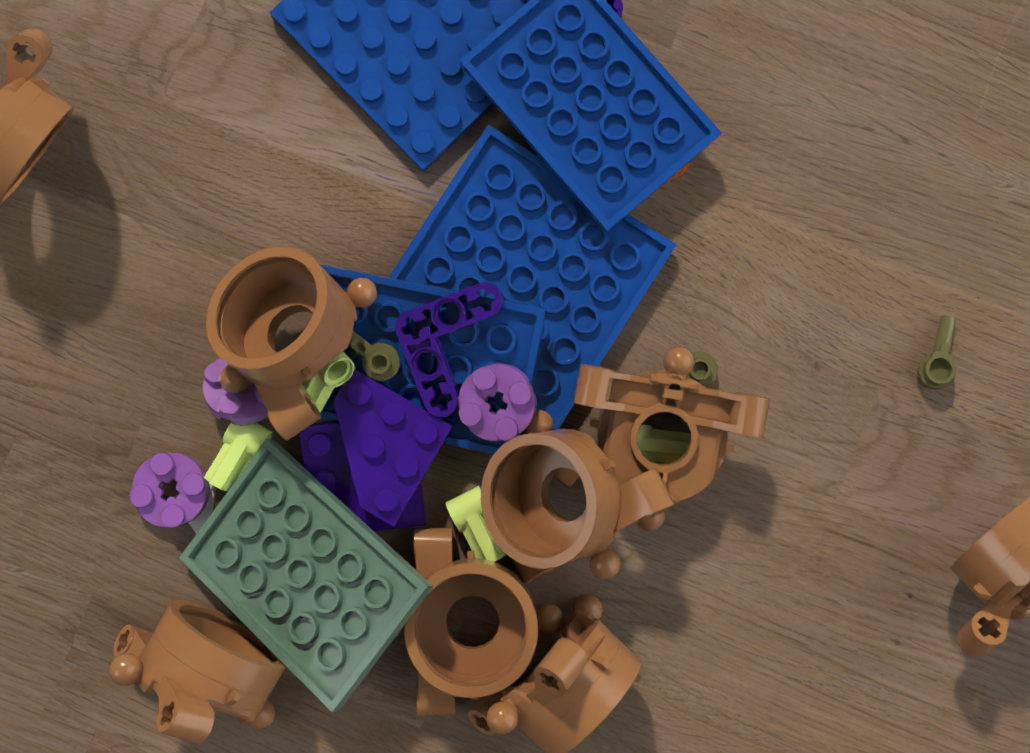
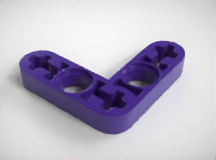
[395,282,504,418]

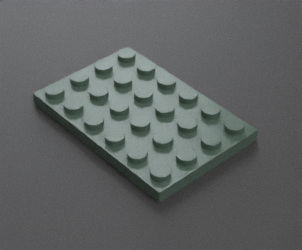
[179,439,434,713]

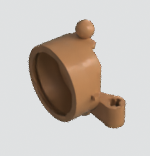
[0,28,74,207]
[206,247,377,441]
[573,346,770,531]
[481,409,674,584]
[950,497,1030,658]
[396,528,564,716]
[468,594,641,753]
[109,600,286,744]

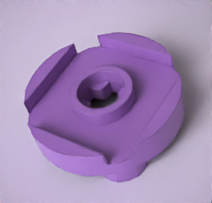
[202,358,268,426]
[458,363,537,442]
[130,453,210,527]

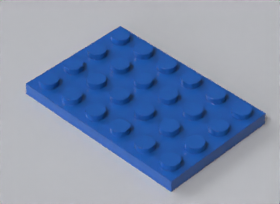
[459,0,722,233]
[320,264,547,454]

